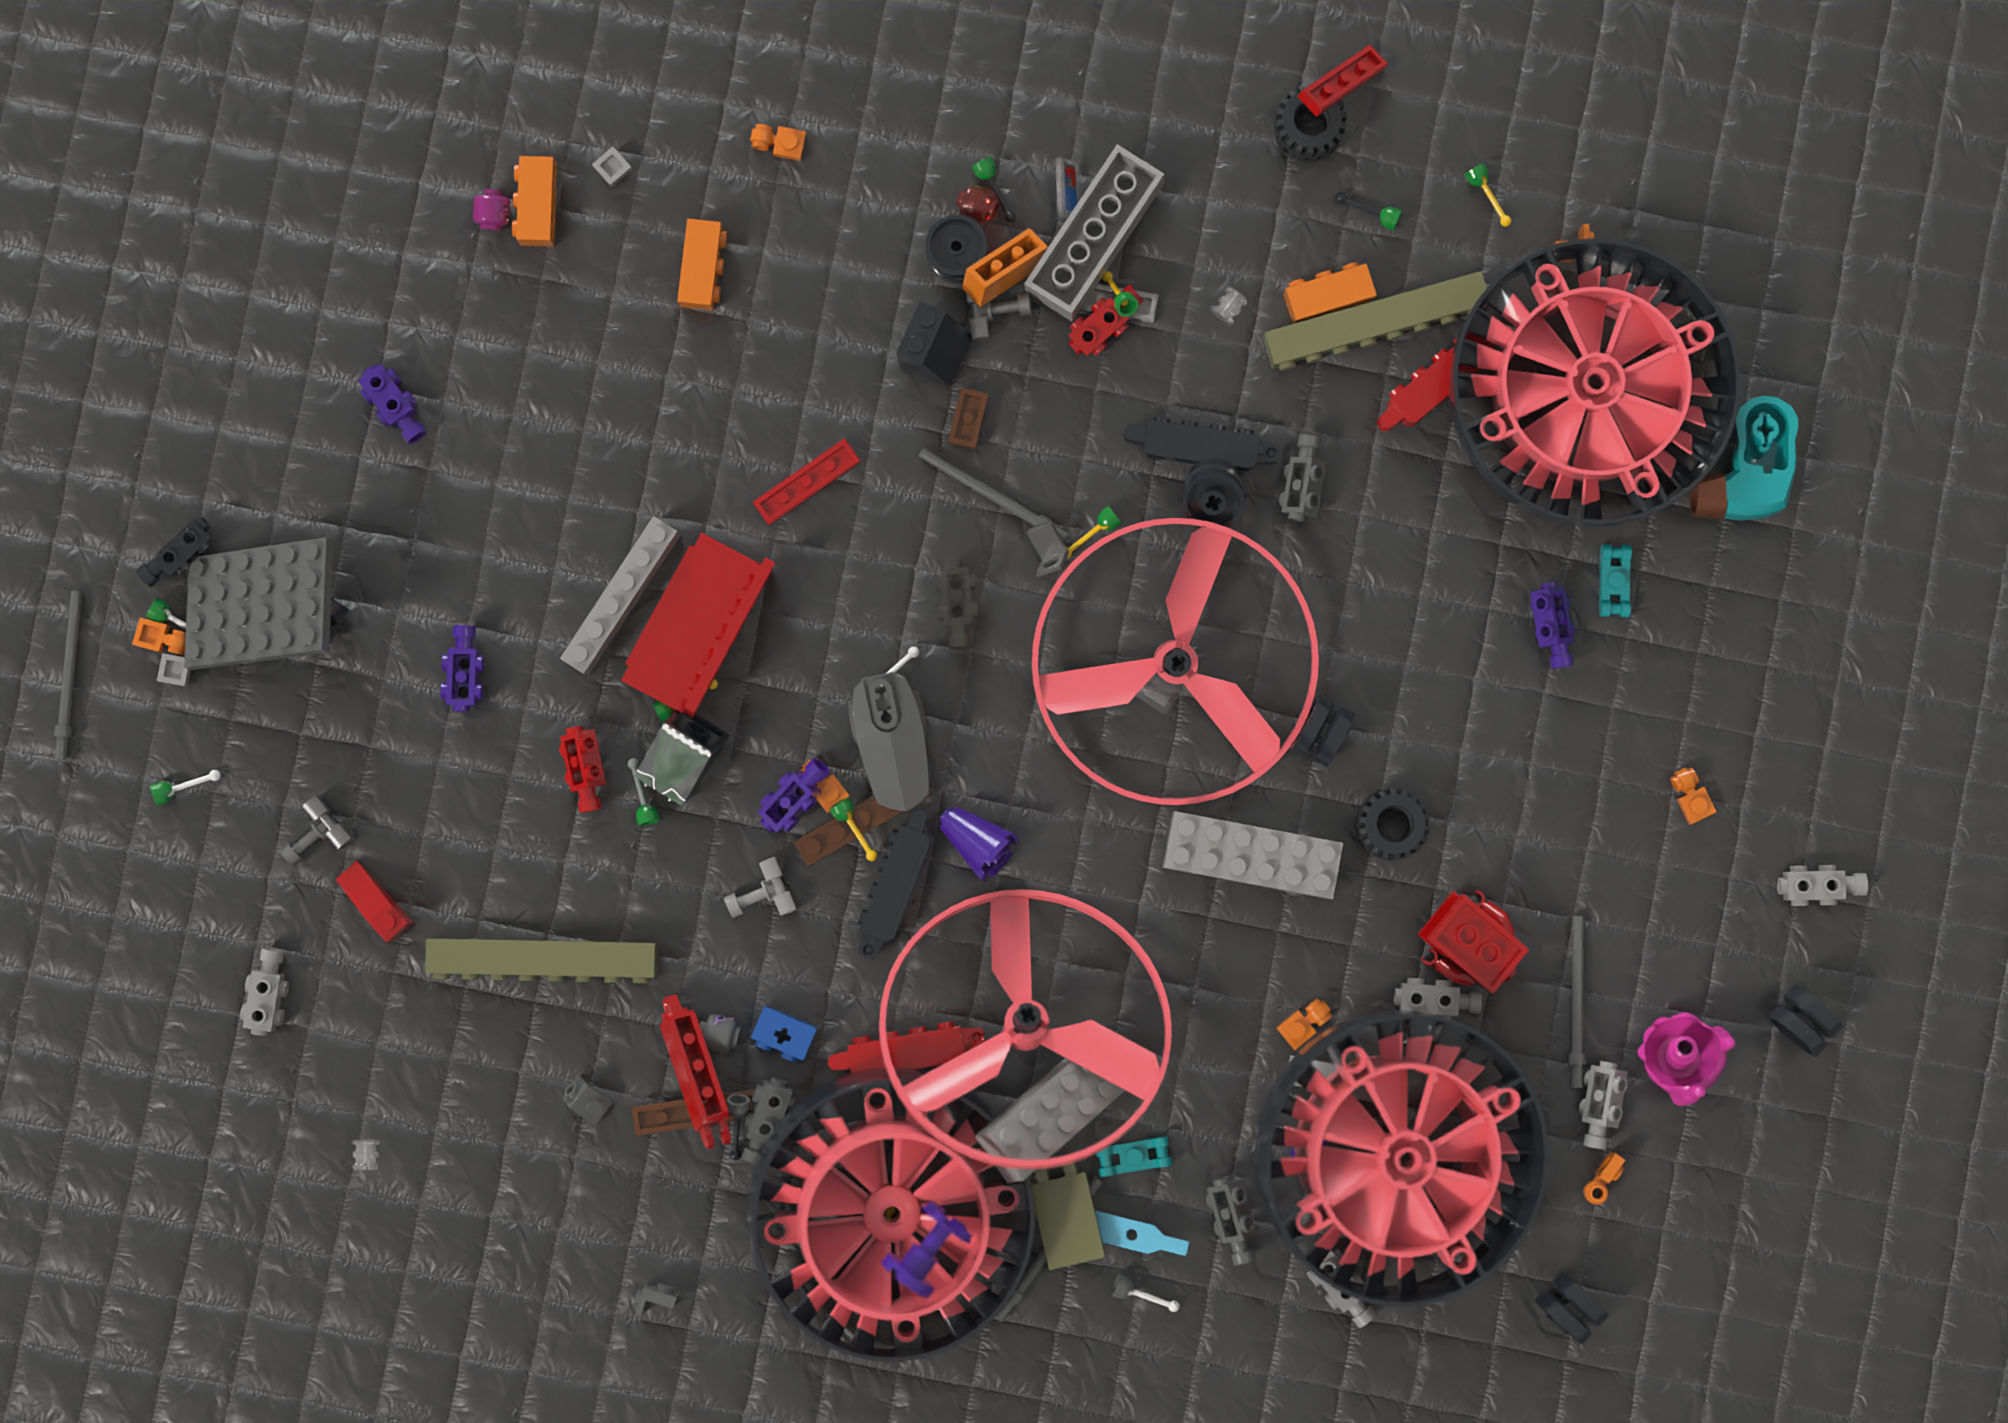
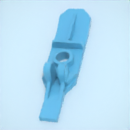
[1095,1210,1189,1256]

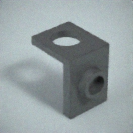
[1027,521,1069,577]

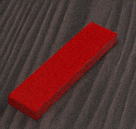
[1297,45,1389,117]
[752,438,861,526]

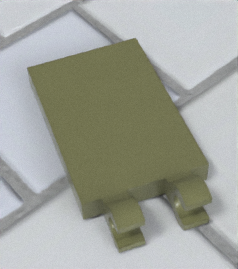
[1033,1154,1106,1270]

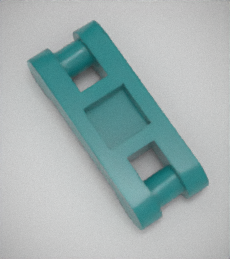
[1599,544,1632,618]
[1096,1136,1173,1177]

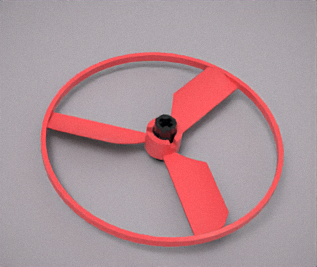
[1032,518,1319,805]
[879,889,1172,1169]

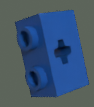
[751,1005,818,1063]

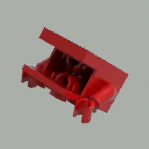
[1417,891,1530,994]

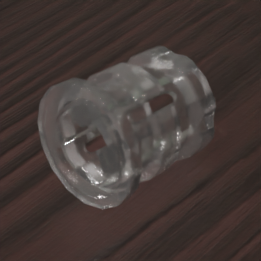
[1210,287,1248,325]
[352,1139,381,1170]

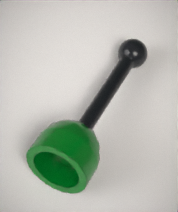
[972,157,1016,222]
[1335,192,1402,231]

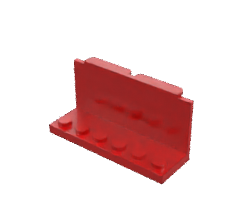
[621,533,775,719]

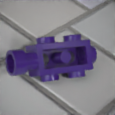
[358,364,427,444]
[1530,582,1575,669]
[440,625,484,712]
[758,758,830,833]

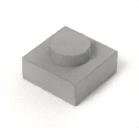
[592,146,633,187]
[157,653,191,687]

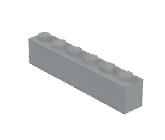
[560,516,681,676]

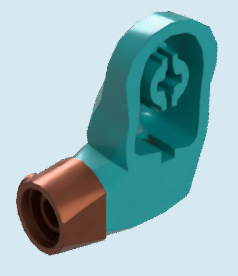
[1690,396,1798,521]

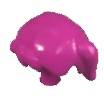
[1638,1013,1735,1106]

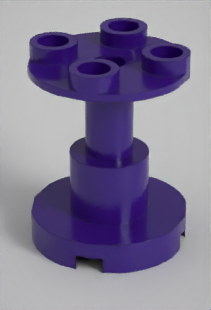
[881,1201,973,1299]

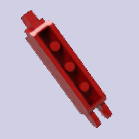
[1376,332,1496,432]
[659,994,731,1149]
[827,1021,985,1073]

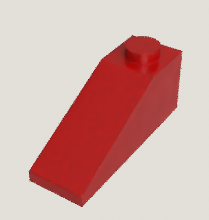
[336,860,414,942]

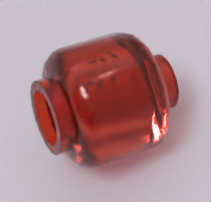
[956,184,1000,225]

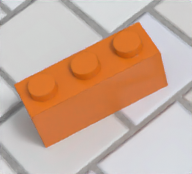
[512,156,557,246]
[677,218,727,311]
[962,228,1048,307]
[1283,262,1377,324]

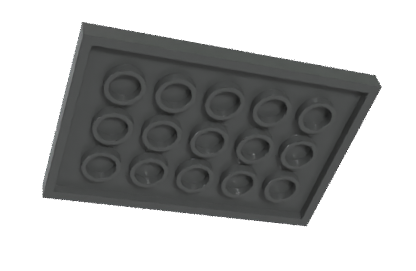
[184,537,333,670]

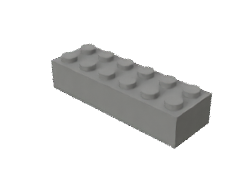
[1024,145,1164,322]
[1162,811,1343,899]
[974,1029,1125,1183]

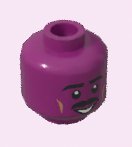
[473,189,511,231]

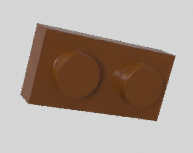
[948,387,988,450]

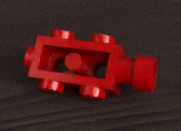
[1068,284,1144,356]
[559,726,606,813]

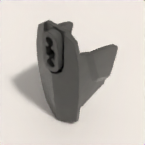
[848,672,929,811]

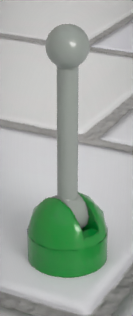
[627,758,660,826]

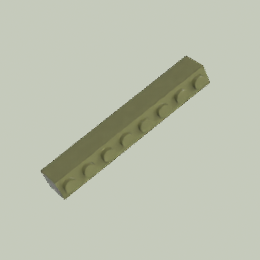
[1263,271,1489,371]
[425,938,658,983]

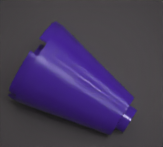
[940,807,1020,882]

